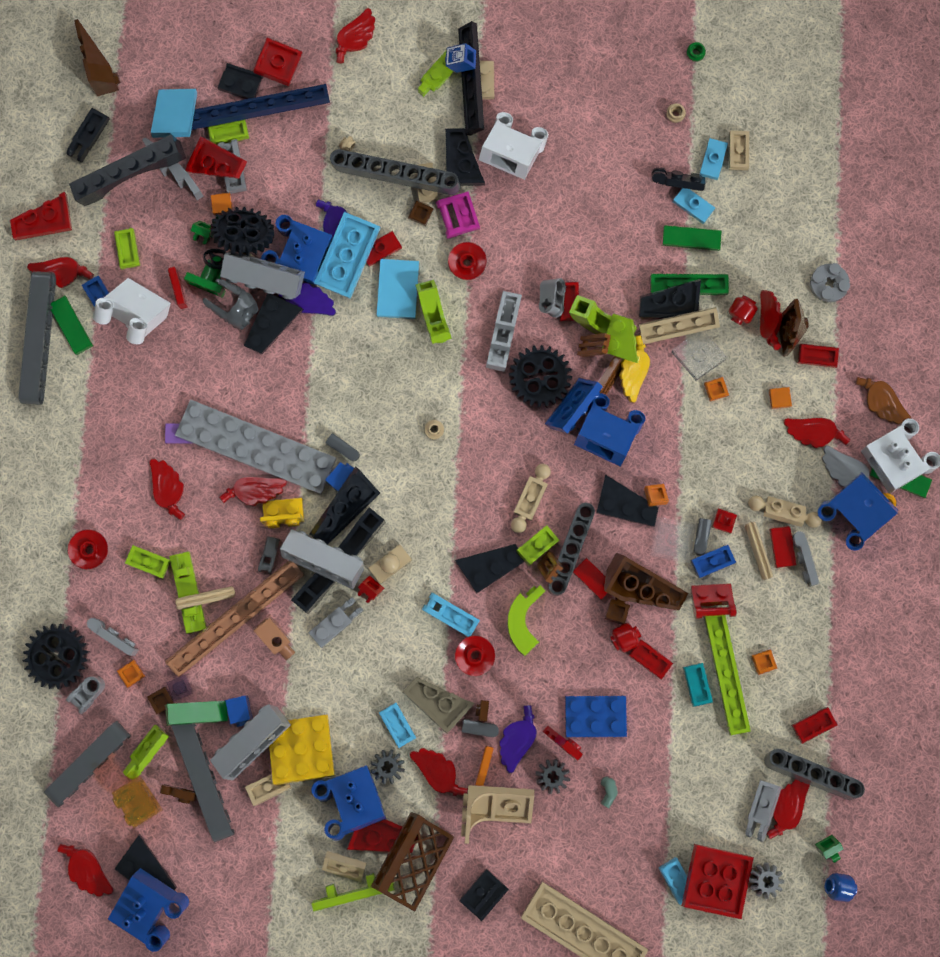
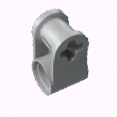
[539,278,566,318]
[66,676,105,714]

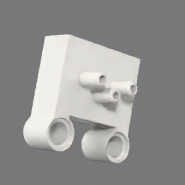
[479,112,549,180]
[93,278,171,345]
[861,419,940,493]

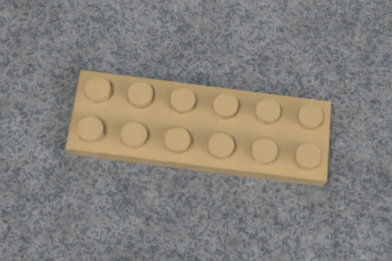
[521,881,648,957]

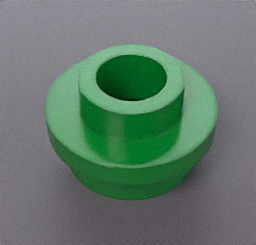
[687,42,706,62]

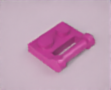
[436,191,480,239]

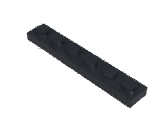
[458,21,484,136]

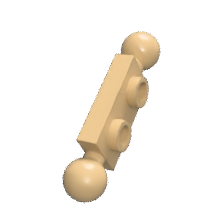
[511,464,551,533]
[748,495,822,528]

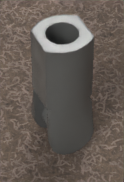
[325,433,360,461]
[694,518,712,555]
[258,536,280,574]
[462,719,499,737]

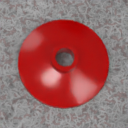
[448,242,487,280]
[68,530,108,570]
[455,636,495,676]

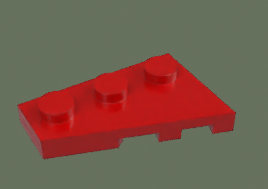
[185,136,248,179]
[10,192,72,241]
[347,819,417,853]

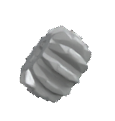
[749,862,784,899]

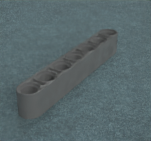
[330,149,460,195]
[19,271,56,405]
[171,702,235,842]

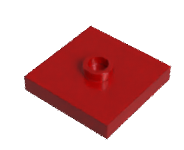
[253,38,303,87]

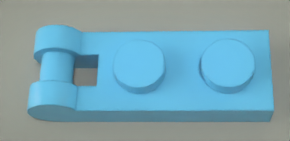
[422,592,480,637]

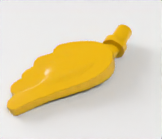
[619,335,650,403]

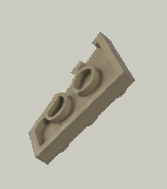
[402,677,475,734]

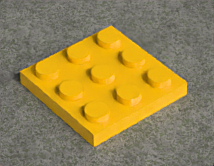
[269,714,335,785]

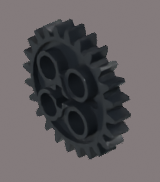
[210,207,274,256]
[509,345,573,409]
[22,624,90,689]

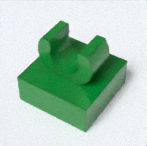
[191,220,211,245]
[815,835,844,863]

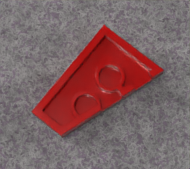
[543,726,583,761]

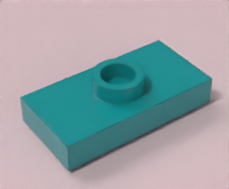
[683,663,713,707]

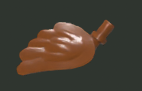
[855,377,911,424]

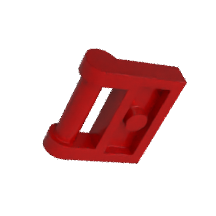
[691,583,737,619]

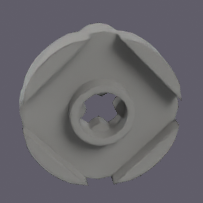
[810,263,850,303]

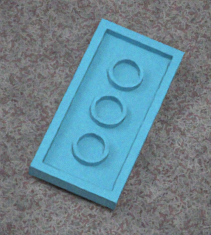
[314,212,381,299]

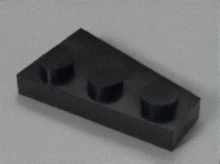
[445,128,485,186]
[639,279,701,318]
[244,293,304,354]
[596,475,659,527]
[455,544,525,593]
[115,834,177,891]

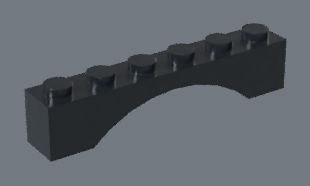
[69,134,187,206]
[291,507,386,614]

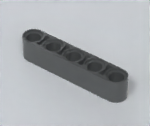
[548,503,595,596]
[44,721,131,808]
[764,749,865,800]

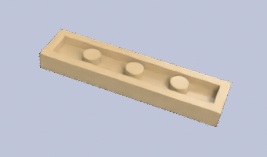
[639,307,720,344]

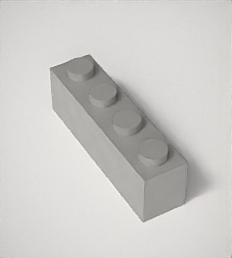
[220,250,305,299]
[280,529,364,589]
[210,704,291,781]

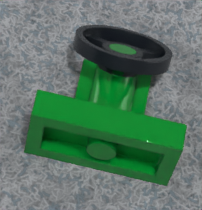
[184,249,227,298]

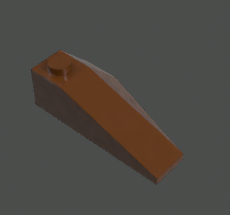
[74,19,121,96]
[779,299,809,357]
[604,553,689,611]

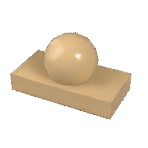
[369,545,412,584]

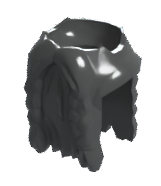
[203,279,258,330]

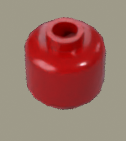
[728,295,758,325]
[610,623,642,653]

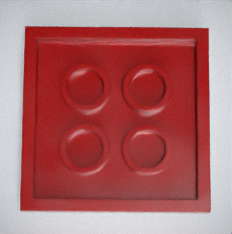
[681,844,754,919]

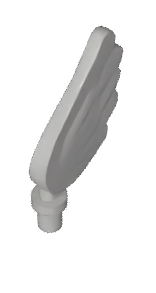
[822,446,874,487]

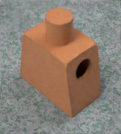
[254,615,295,660]

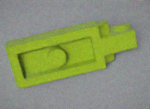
[418,51,454,97]
[123,725,169,781]

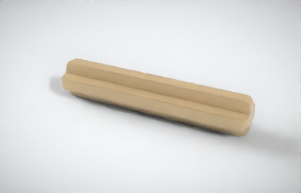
[745,522,773,580]
[175,586,235,609]

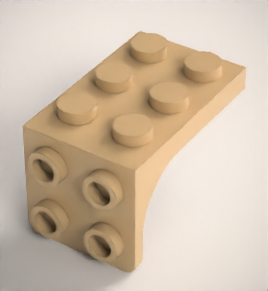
[461,785,534,844]

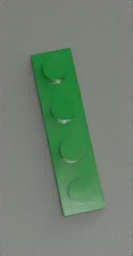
[650,274,729,295]

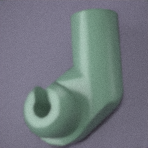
[601,776,618,808]

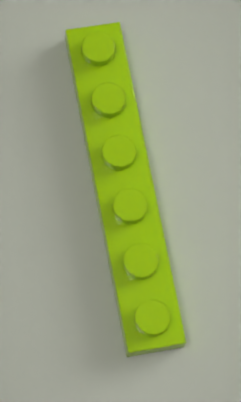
[704,615,751,735]

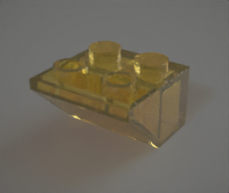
[111,776,163,828]

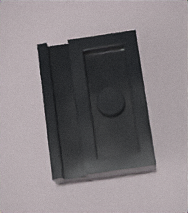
[217,63,263,99]
[459,868,509,921]

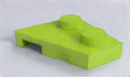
[602,314,639,363]

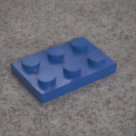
[545,378,603,434]
[565,696,627,737]

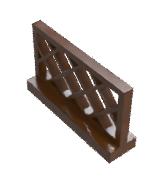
[371,812,454,912]

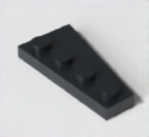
[310,466,380,545]

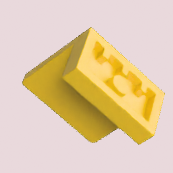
[260,498,304,529]

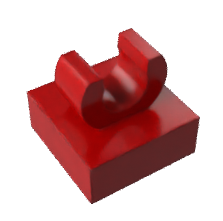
[712,508,737,534]
[358,576,385,603]

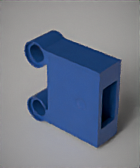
[261,215,333,285]
[574,393,646,467]
[818,472,898,551]
[311,765,387,841]
[108,868,189,952]

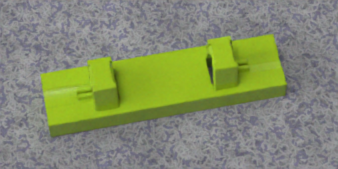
[169,551,206,634]
[311,873,395,912]

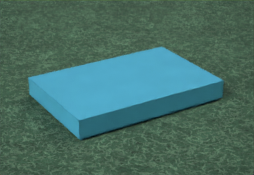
[151,89,197,138]
[377,259,419,319]

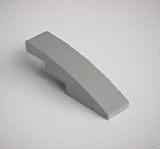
[142,137,204,200]
[486,291,522,372]

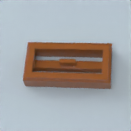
[577,333,611,357]
[598,356,622,395]
[537,550,563,584]

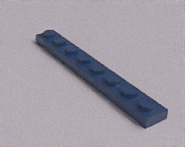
[191,84,330,130]

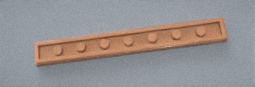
[165,561,304,678]

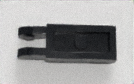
[66,108,110,163]
[652,167,706,191]

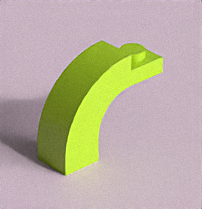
[415,280,452,344]
[569,295,637,334]
[507,585,546,656]

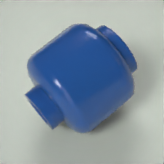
[824,873,858,902]

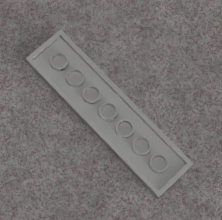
[175,399,336,494]

